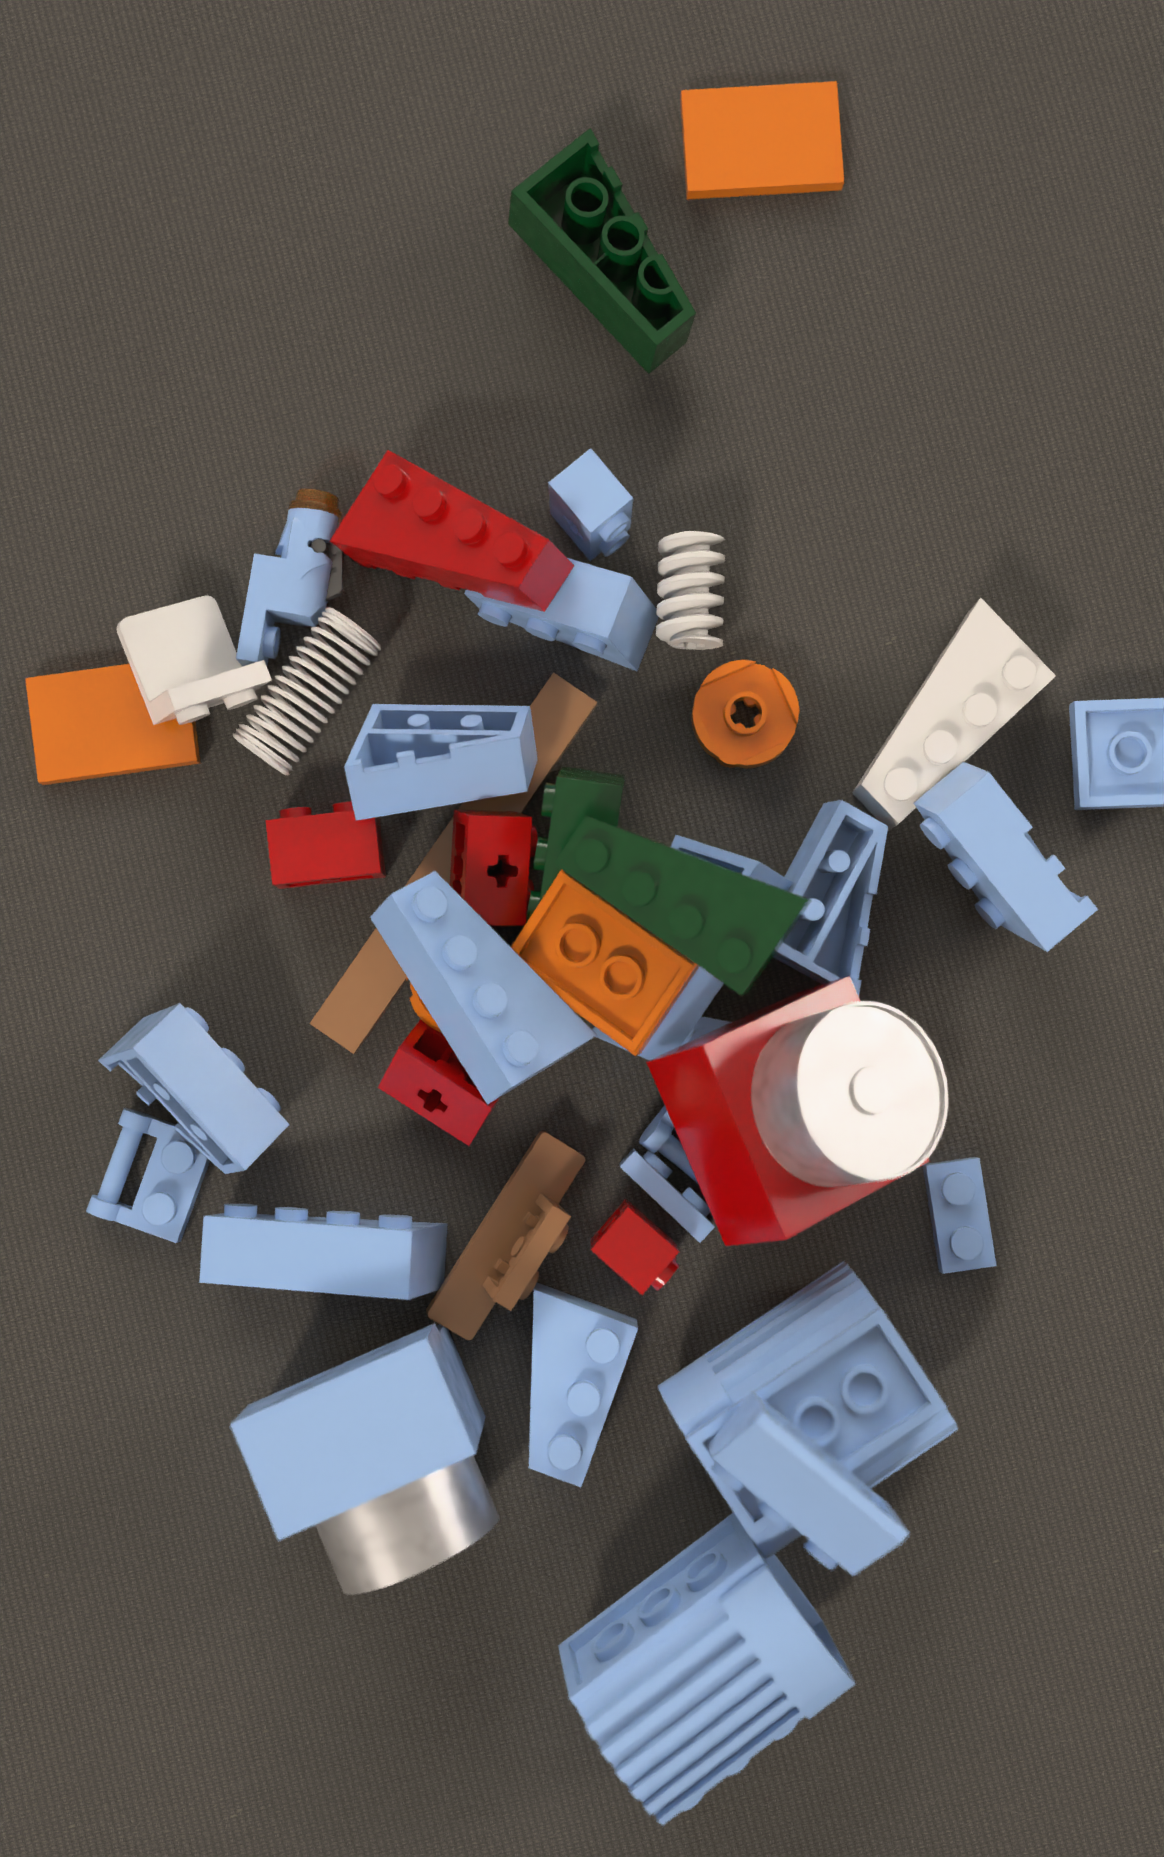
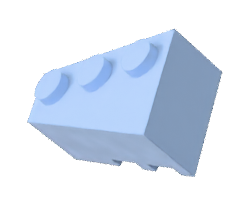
[464,558,659,671]
[344,704,538,821]
[773,800,888,996]
[98,1003,290,1174]

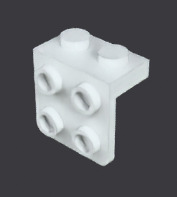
[117,595,272,725]

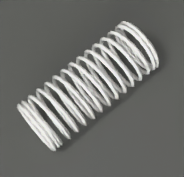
[233,607,381,775]

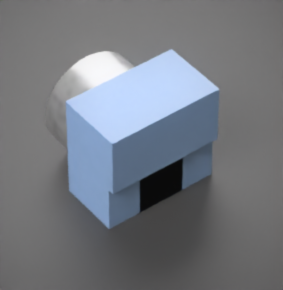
[230,1323,499,1595]

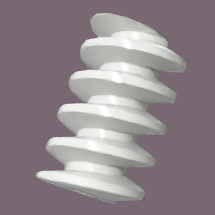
[656,531,725,650]

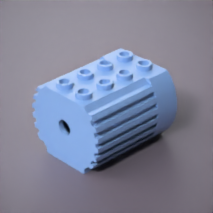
[658,1261,958,1558]
[558,1512,856,1826]

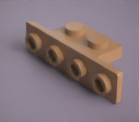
[426,1131,585,1340]

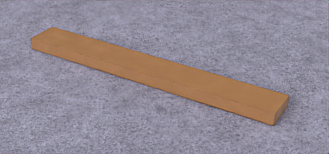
[310,672,597,1054]

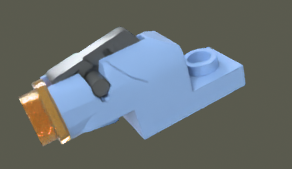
[236,489,344,666]

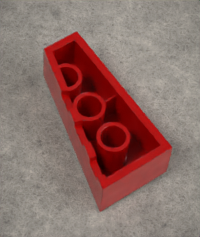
[330,450,574,612]

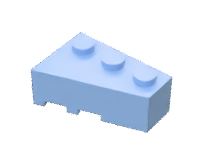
[914,762,1098,952]
[529,1283,638,1487]

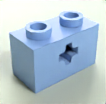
[548,448,633,561]

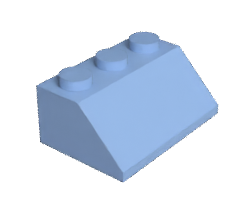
[708,1391,909,1576]

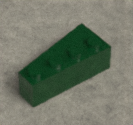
[508,128,696,374]
[527,766,625,921]
[554,816,812,996]

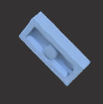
[619,1148,715,1243]
[922,1157,997,1274]

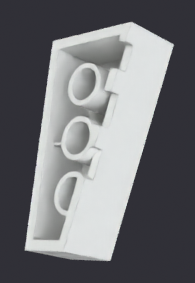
[852,598,1056,831]

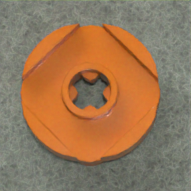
[691,659,799,769]

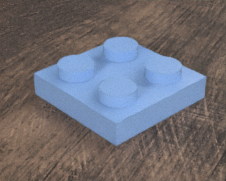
[1069,698,1164,810]

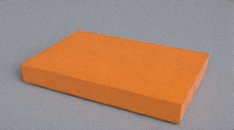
[680,81,844,199]
[25,664,201,785]
[511,869,700,1056]

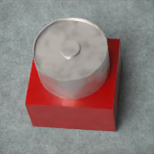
[646,976,948,1246]

